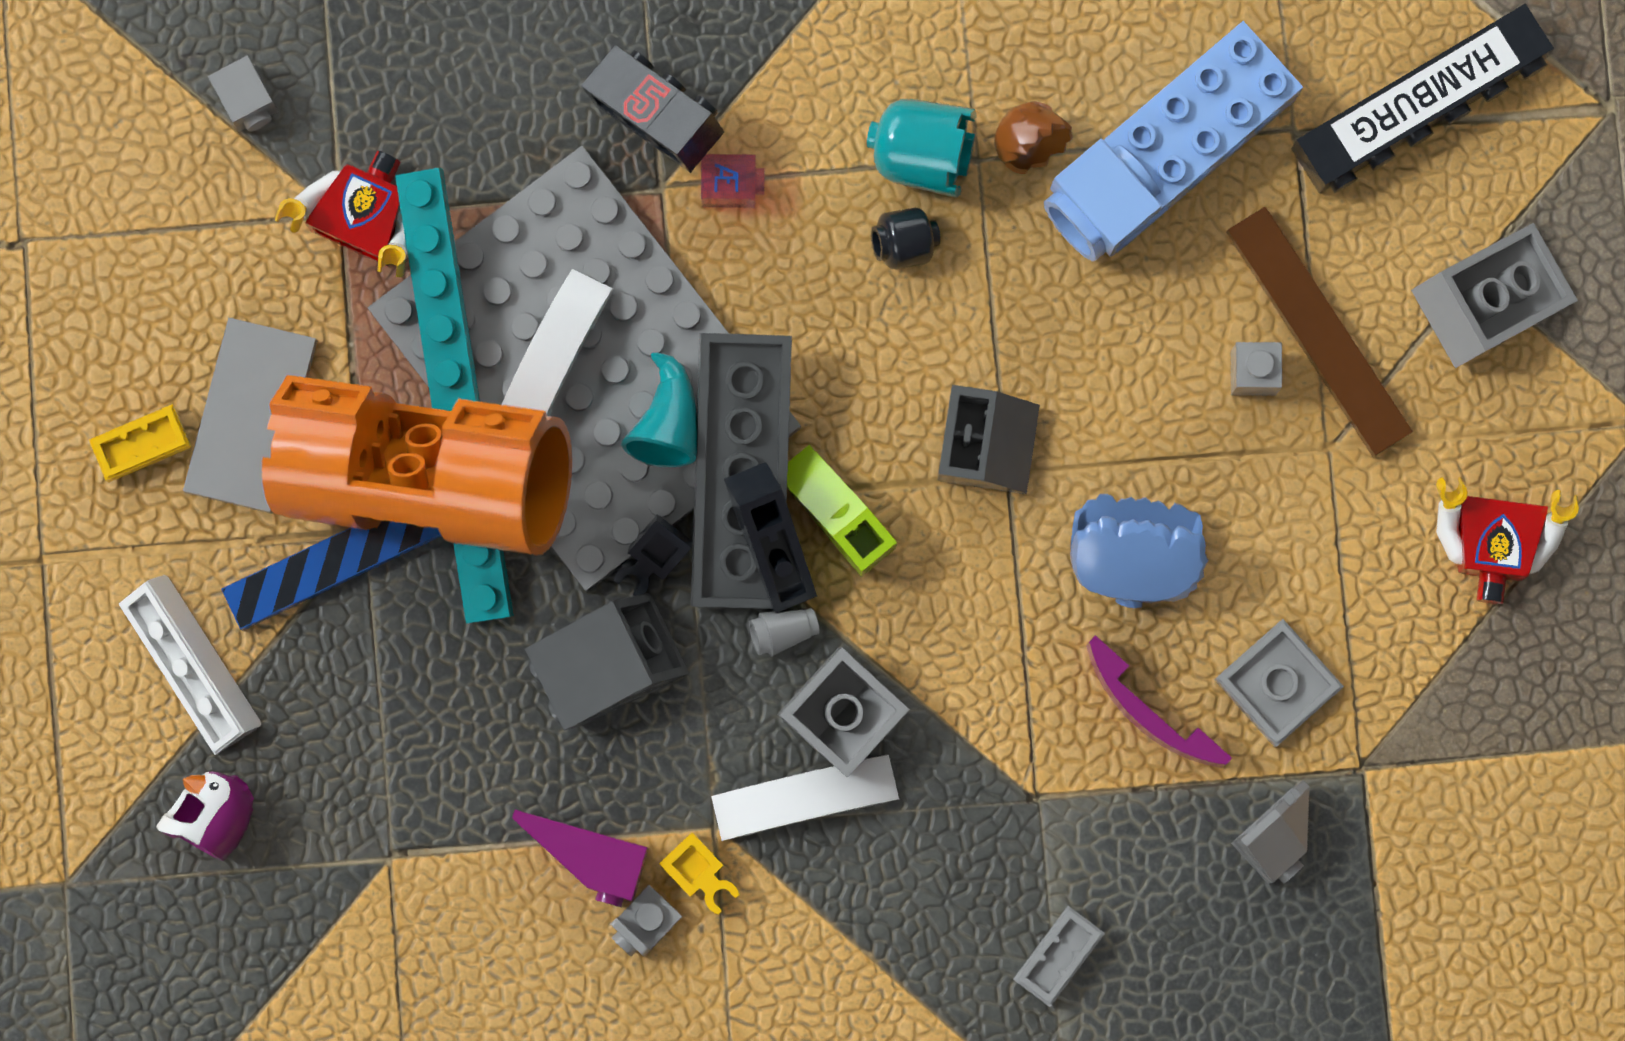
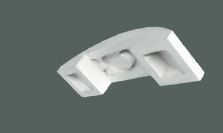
[501,269,613,416]
[711,755,899,841]

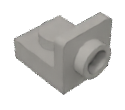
[610,885,683,956]

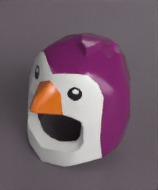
[156,771,254,861]

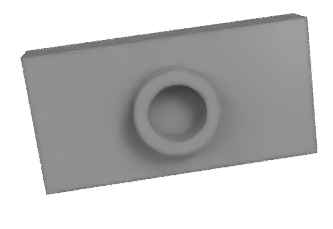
[1013,906,1105,1007]

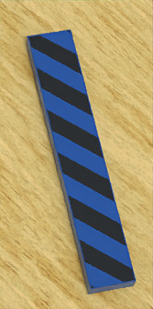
[221,520,442,631]

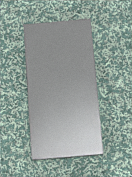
[183,317,317,514]

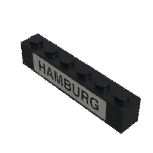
[1291,3,1554,194]

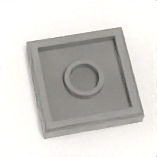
[1214,619,1344,747]

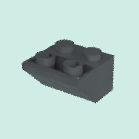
[937,385,1040,494]

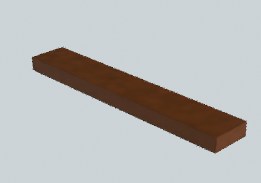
[1226,206,1413,457]

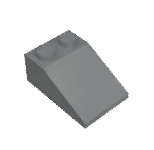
[1411,223,1578,368]

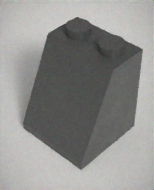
[525,593,690,731]

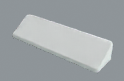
[119,575,261,755]

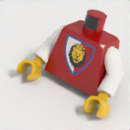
[275,151,408,277]
[1436,477,1579,604]

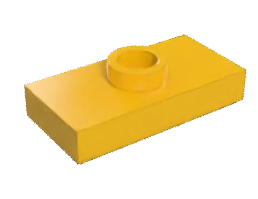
[89,404,192,483]

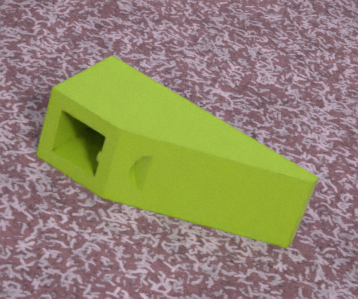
[787,445,897,577]

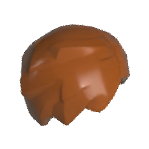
[994,101,1073,174]

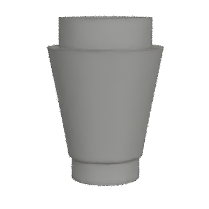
[749,608,819,657]

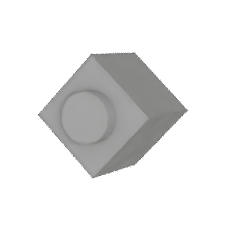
[208,55,278,132]
[1231,342,1282,396]

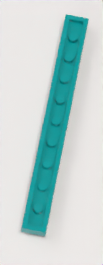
[395,168,514,624]

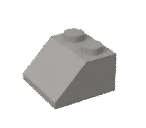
[777,647,910,778]

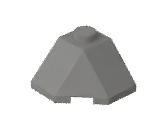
[1231,780,1309,884]

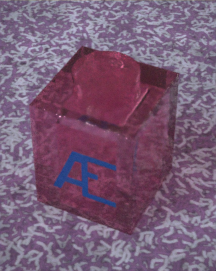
[701,154,765,208]

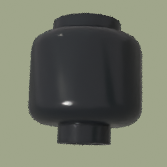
[871,207,941,269]

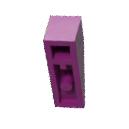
[512,810,649,907]

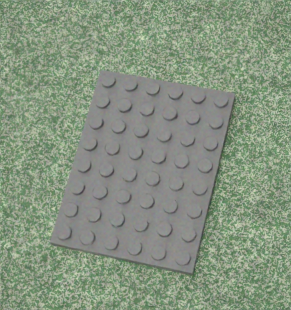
[367,146,801,592]

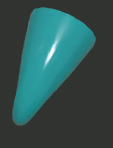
[621,352,697,467]

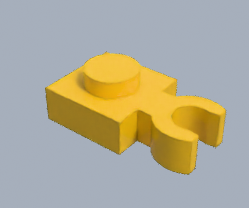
[659,832,740,915]

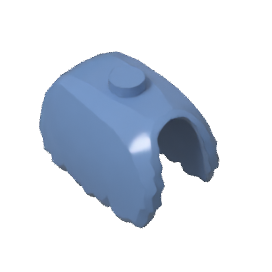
[1070,494,1208,608]

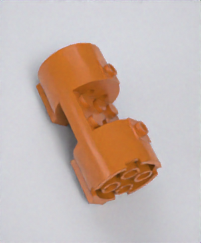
[262,375,572,555]

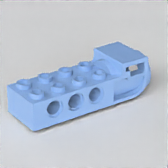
[1044,21,1303,261]

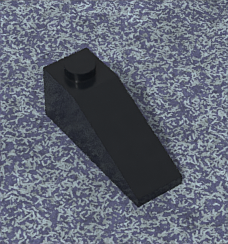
[724,462,817,613]

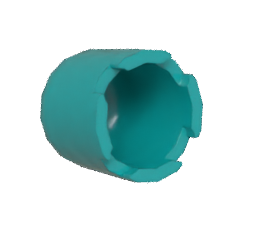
[867,99,977,198]

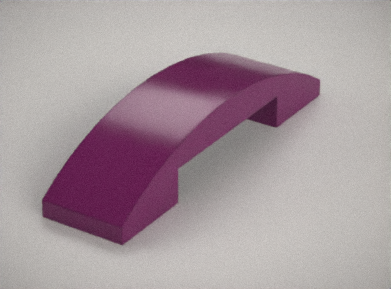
[1086,635,1232,768]

